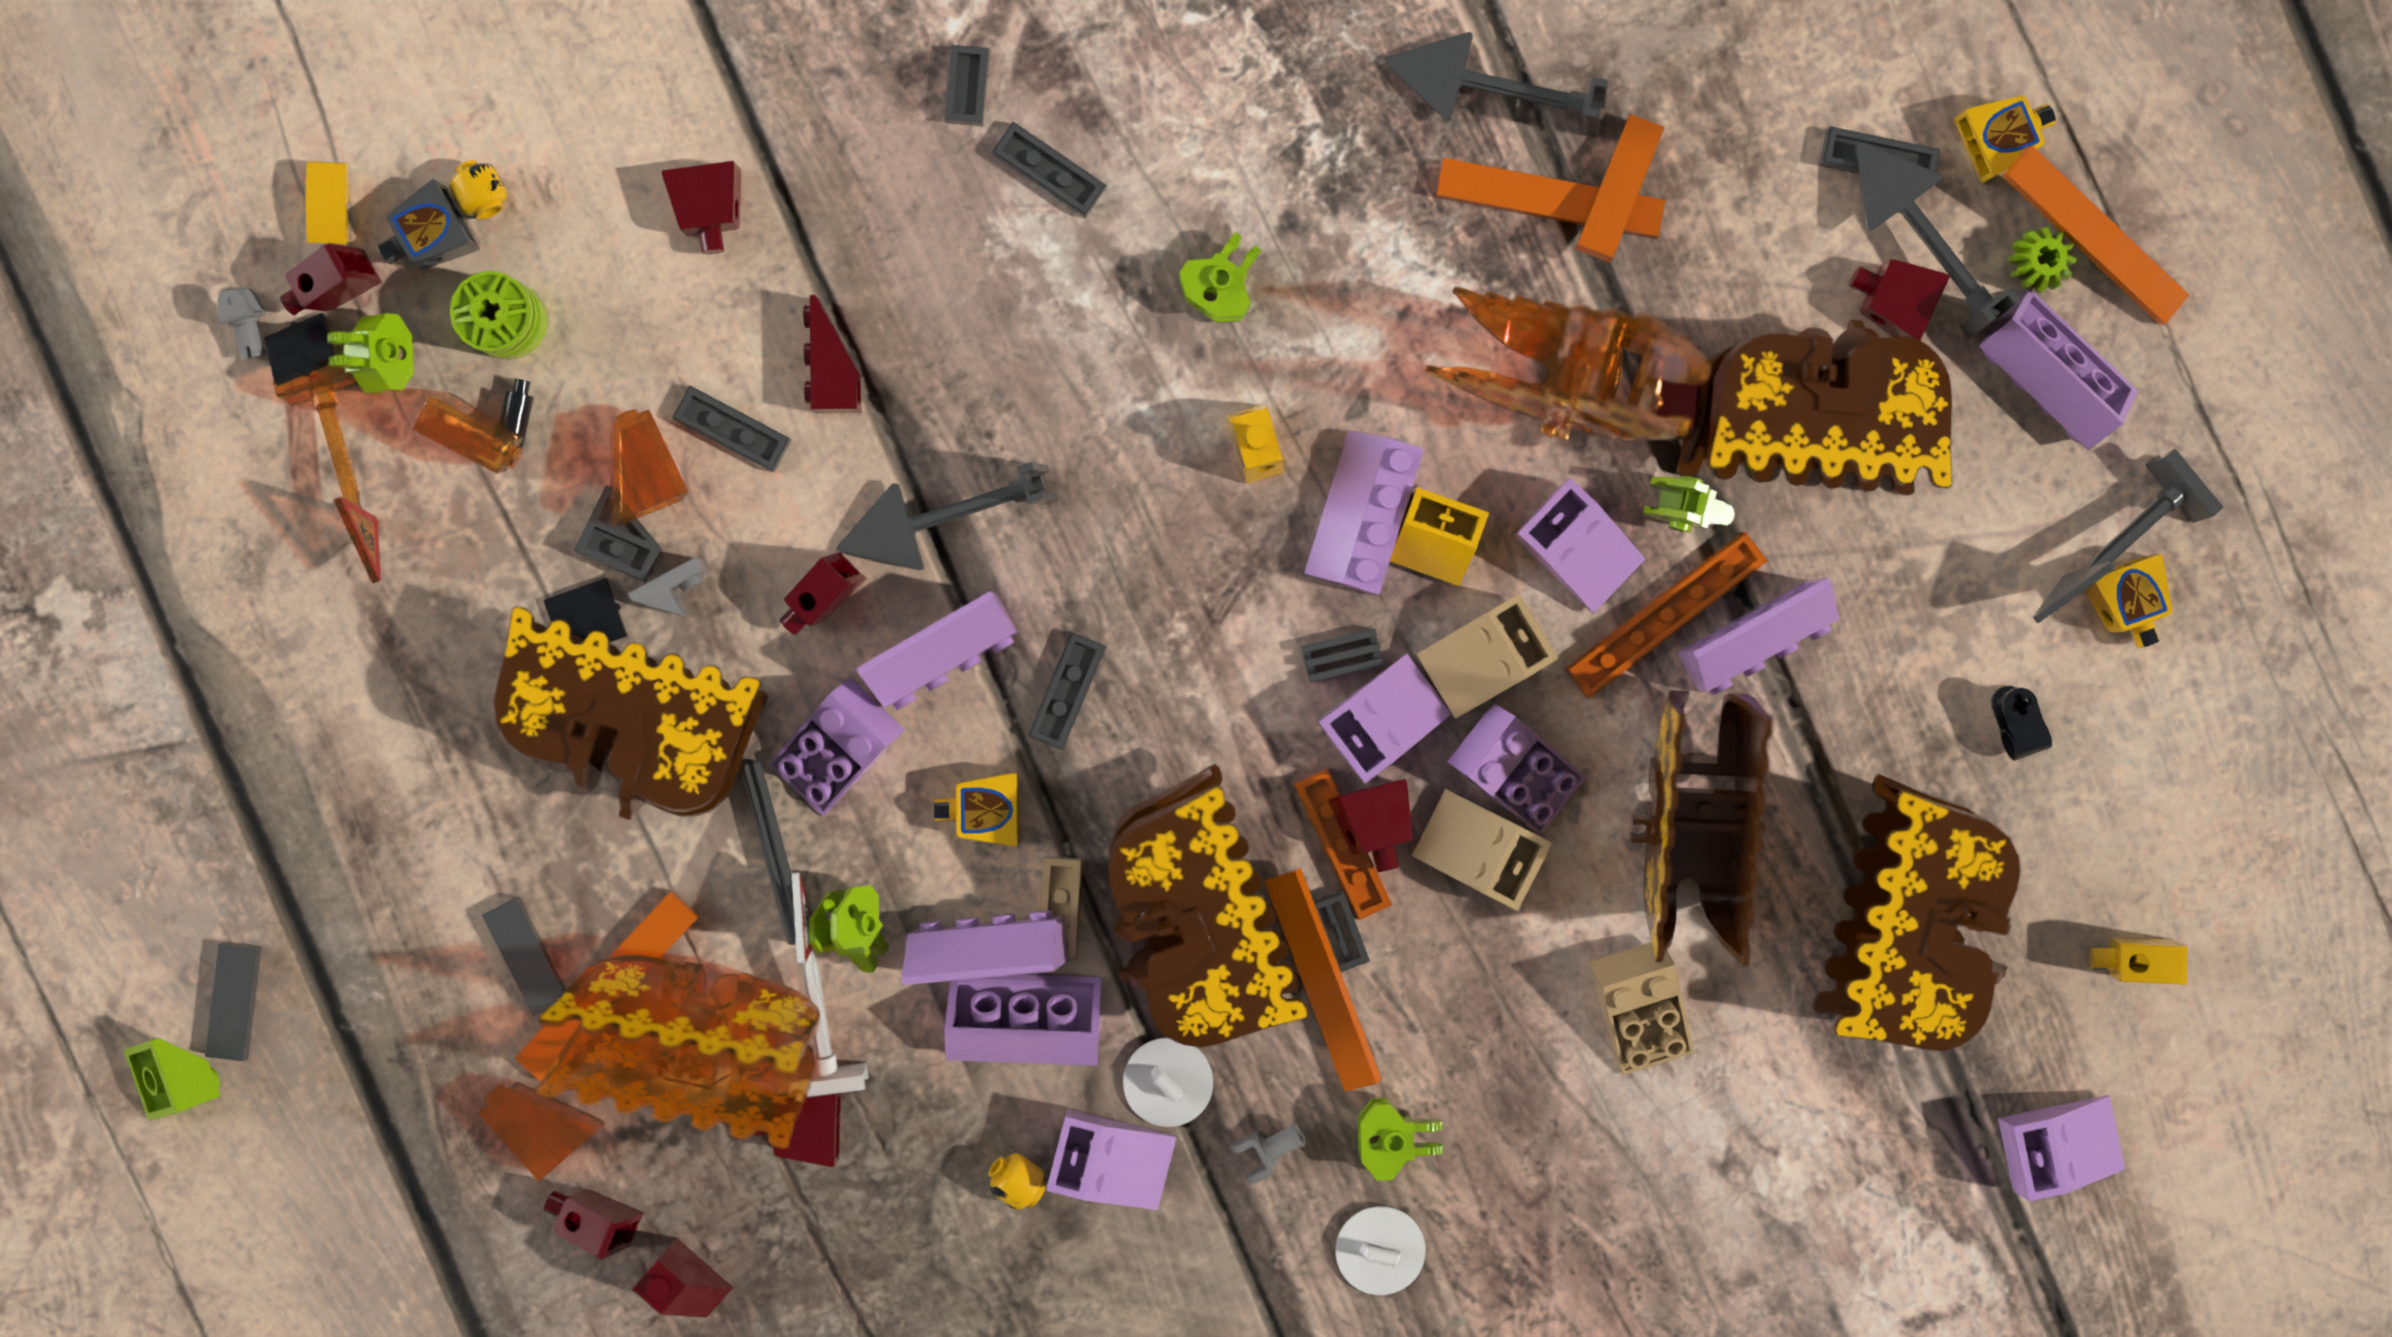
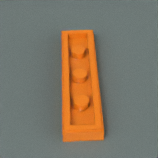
[1575,114,1665,263]
[1294,768,1392,921]

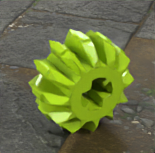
[2007,227,2077,293]

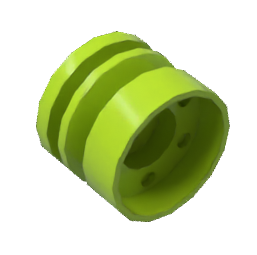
[450,271,548,360]

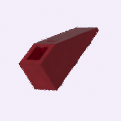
[803,295,862,413]

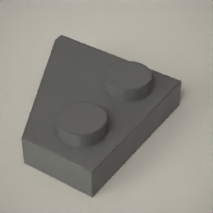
[574,485,662,583]

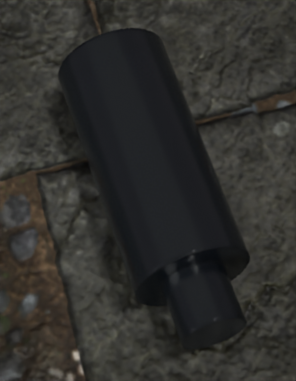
[494,378,534,456]

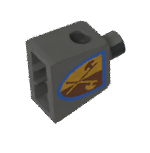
[378,179,480,269]

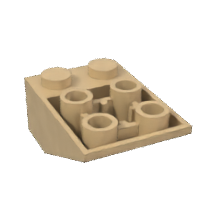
[1416,593,1559,719]
[1411,789,1552,911]
[1589,942,1694,1075]

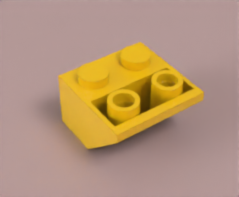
[1390,487,1489,586]

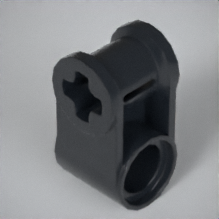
[1991,686,2052,761]

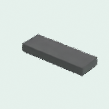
[992,122,1107,218]
[1819,126,1940,174]
[672,385,792,473]
[1028,632,1107,751]
[482,897,567,1016]
[205,943,261,1061]

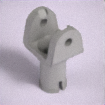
[217,288,266,360]
[1230,1123,1306,1184]

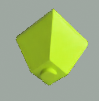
[123,1038,221,1121]

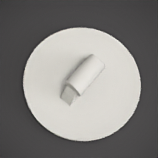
[1123,1037,1213,1127]
[1335,1206,1426,1295]

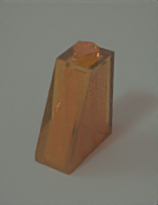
[413,392,523,474]
[610,409,688,529]
[479,1081,605,1182]

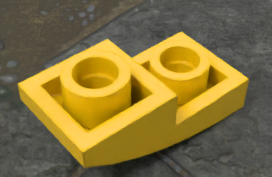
[305,161,350,244]

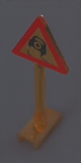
[273,365,381,583]

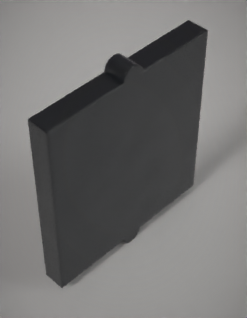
[264,313,335,386]
[543,578,628,643]

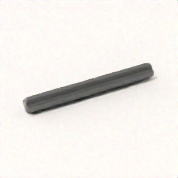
[740,761,796,945]

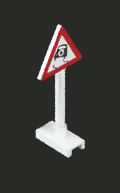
[787,872,869,1099]

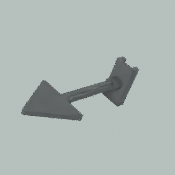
[1385,32,1608,138]
[1855,141,2021,338]
[2032,449,2223,623]
[836,462,1058,570]

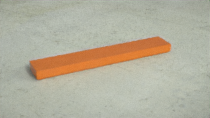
[2002,146,2189,324]
[1435,158,1665,239]
[1565,531,1768,699]
[1264,868,1382,1092]
[515,891,700,1084]

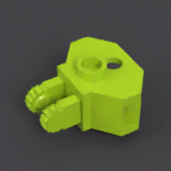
[1179,232,1262,323]
[327,313,414,395]
[1643,476,1735,533]
[809,885,889,973]
[1357,1097,1443,1181]

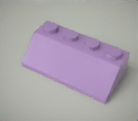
[1979,288,2138,450]
[1304,430,1424,596]
[1677,578,1840,695]
[856,591,1018,711]
[901,910,1069,985]
[944,974,1102,1066]

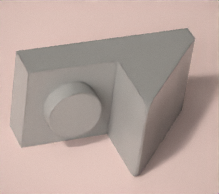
[628,557,709,617]

